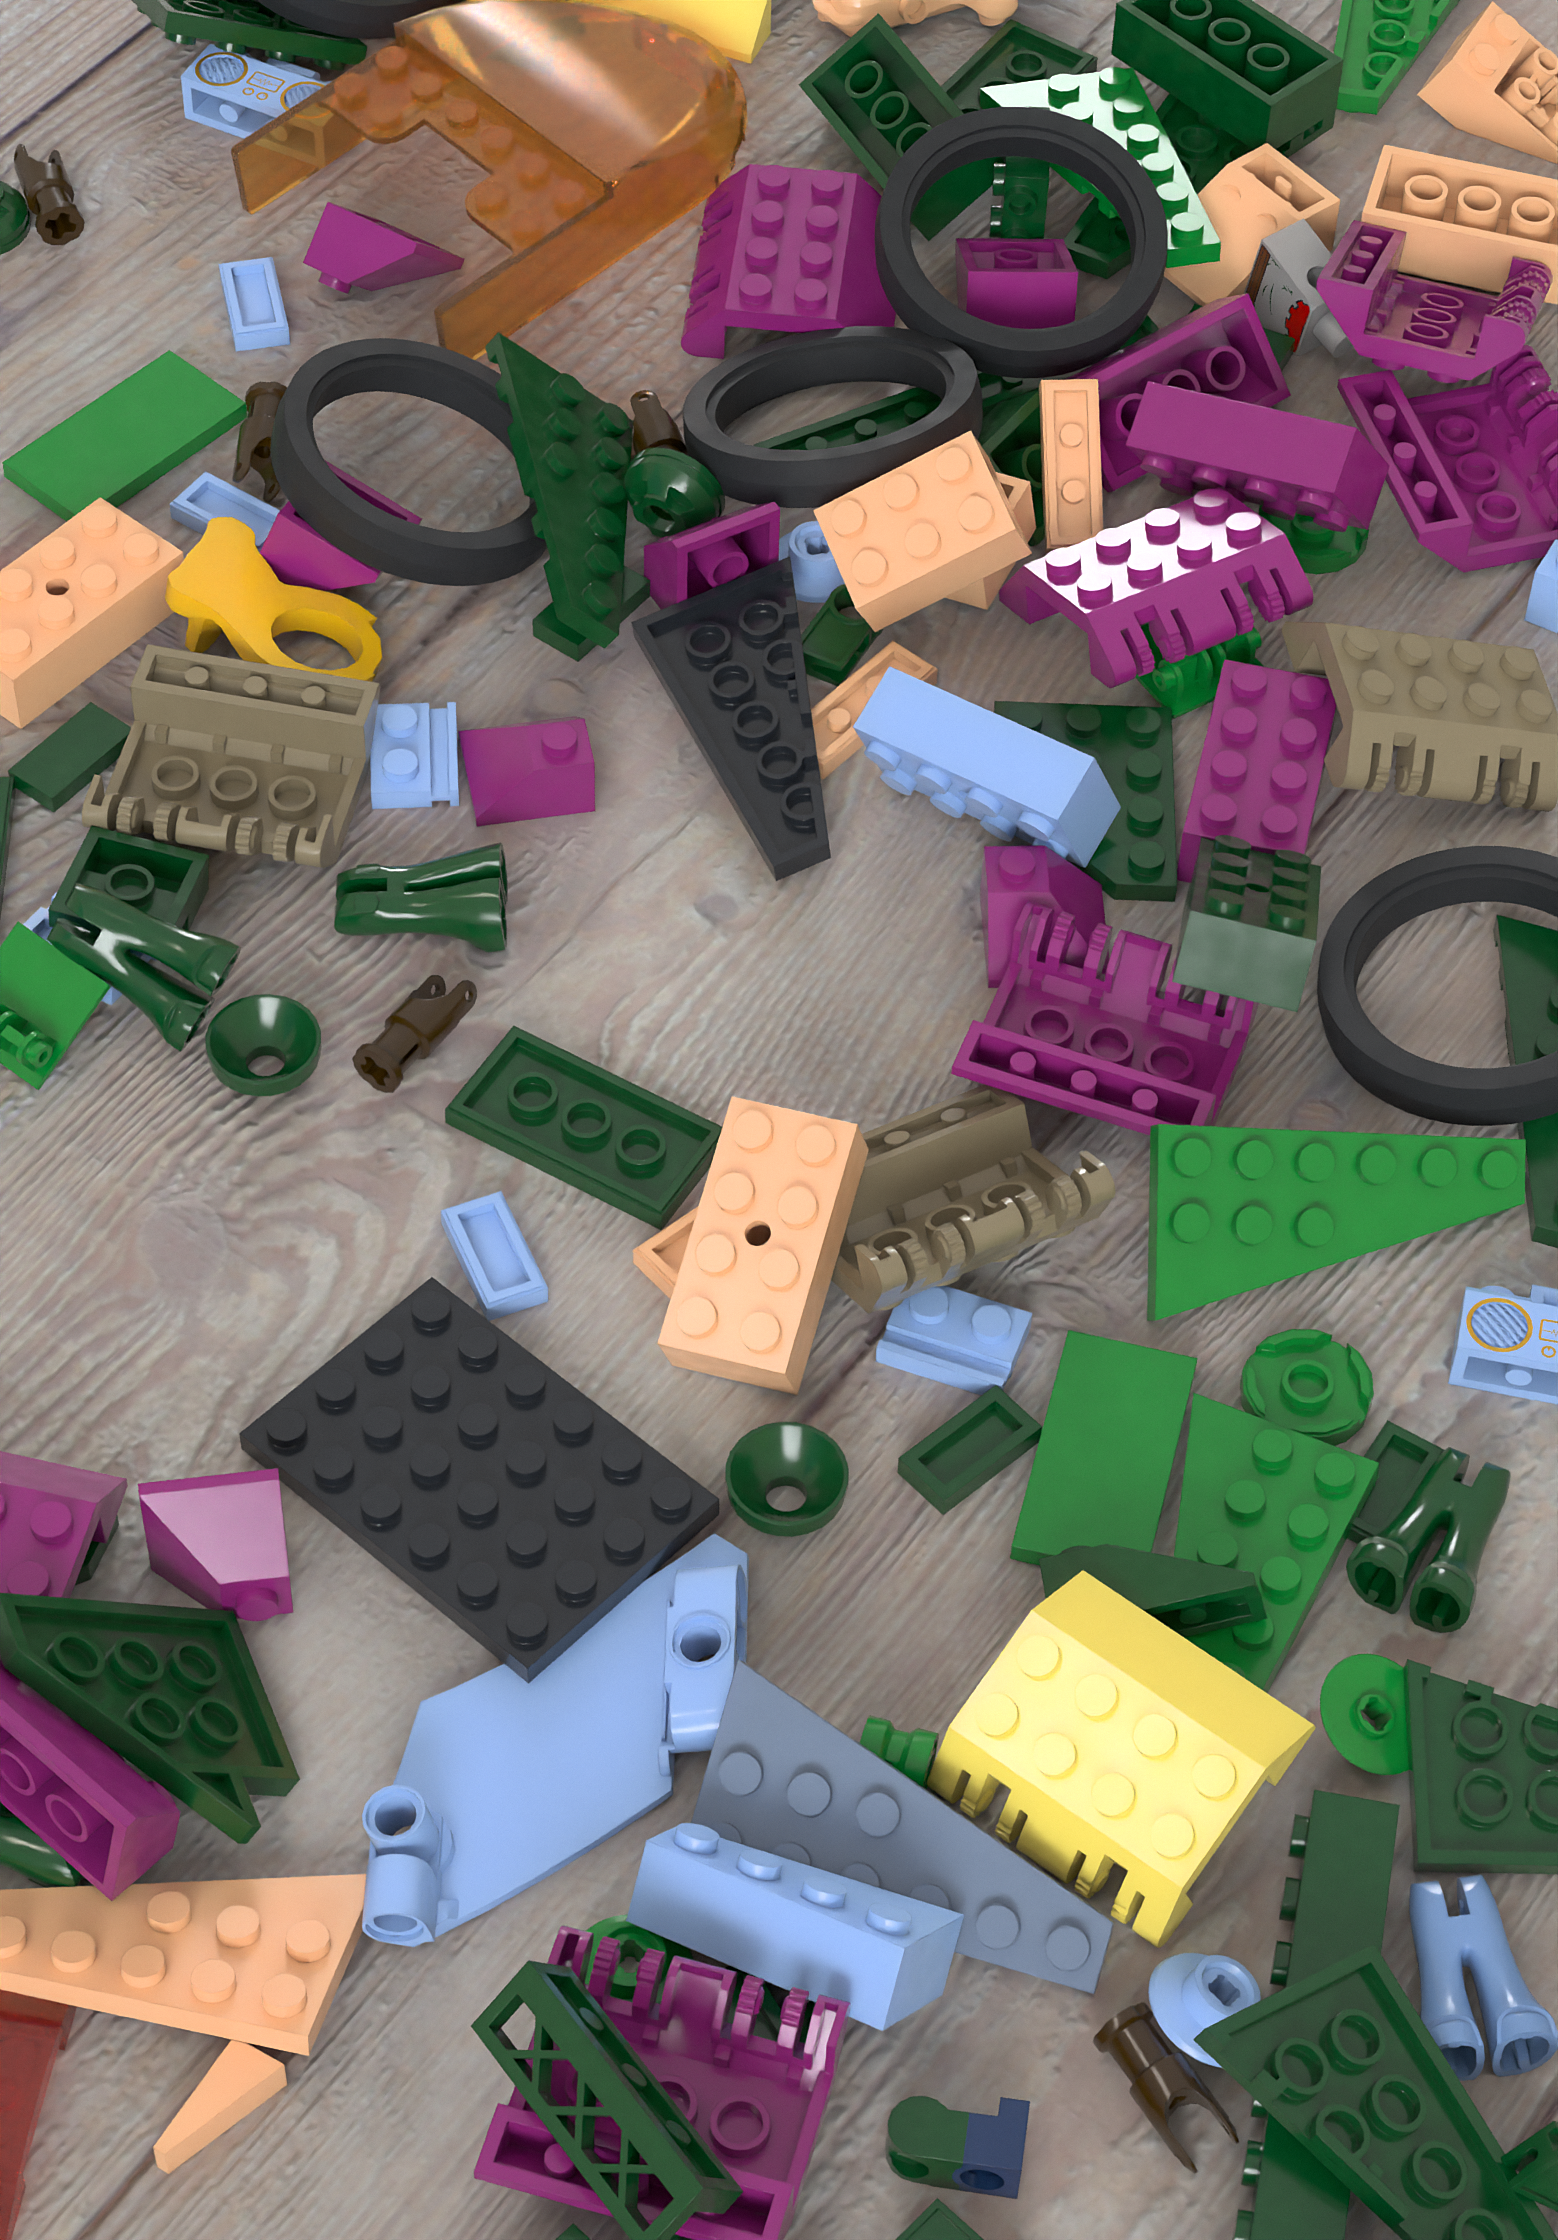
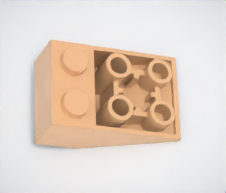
[1417,1,1558,164]
[1164,143,1340,306]

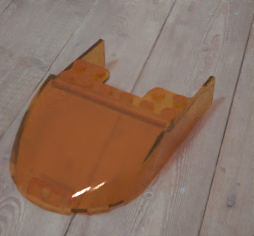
[231,0,748,360]

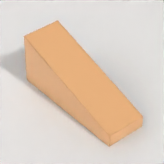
[153,2039,287,2174]

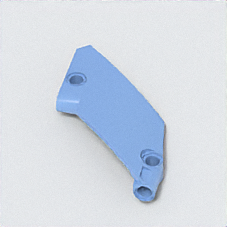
[362,1533,749,1947]

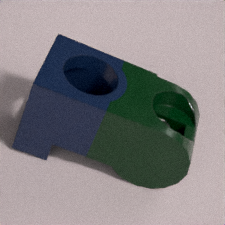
[885,2096,1030,2199]

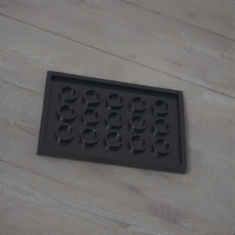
[239,1277,719,1683]

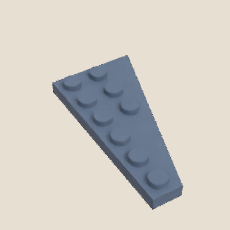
[691,1660,1115,1994]

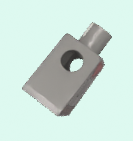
[1244,218,1353,358]

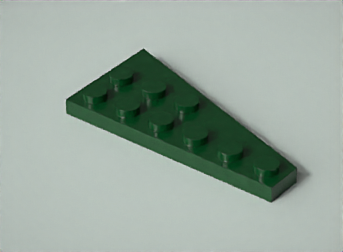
[1193,1944,1558,2240]

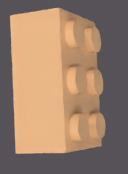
[813,431,1032,632]

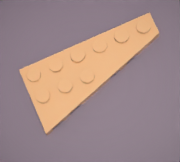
[0,1874,366,2056]

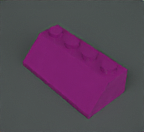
[1064,293,1291,492]
[0,1657,181,1901]

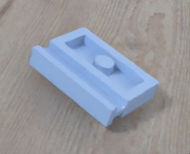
[370,702,459,809]
[876,1286,1032,1395]

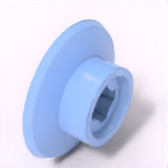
[779,521,845,603]
[1148,1953,1261,2068]

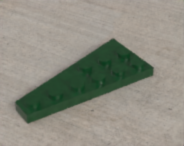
[1063,93,1336,279]
[485,332,633,649]
[1493,915,1558,1248]
[1403,1659,1558,1875]

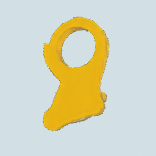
[165,517,382,682]

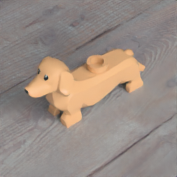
[812,0,1018,37]

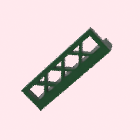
[471,1960,743,2240]

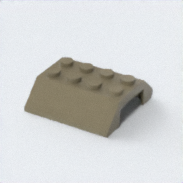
[1281,621,1558,812]
[82,644,380,868]
[831,1084,1116,1314]

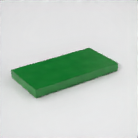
[2,350,248,522]
[1010,1330,1198,1566]

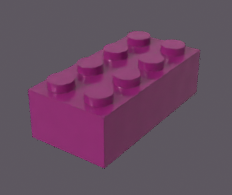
[1126,381,1390,532]
[1177,659,1337,883]

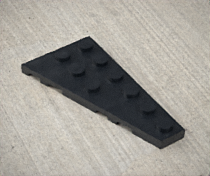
[631,557,831,881]

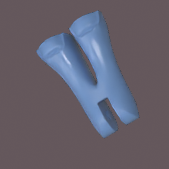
[1409,1875,1558,2081]

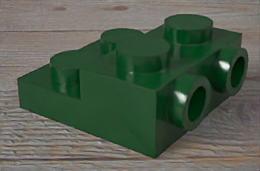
[989,106,1050,239]
[48,825,209,936]

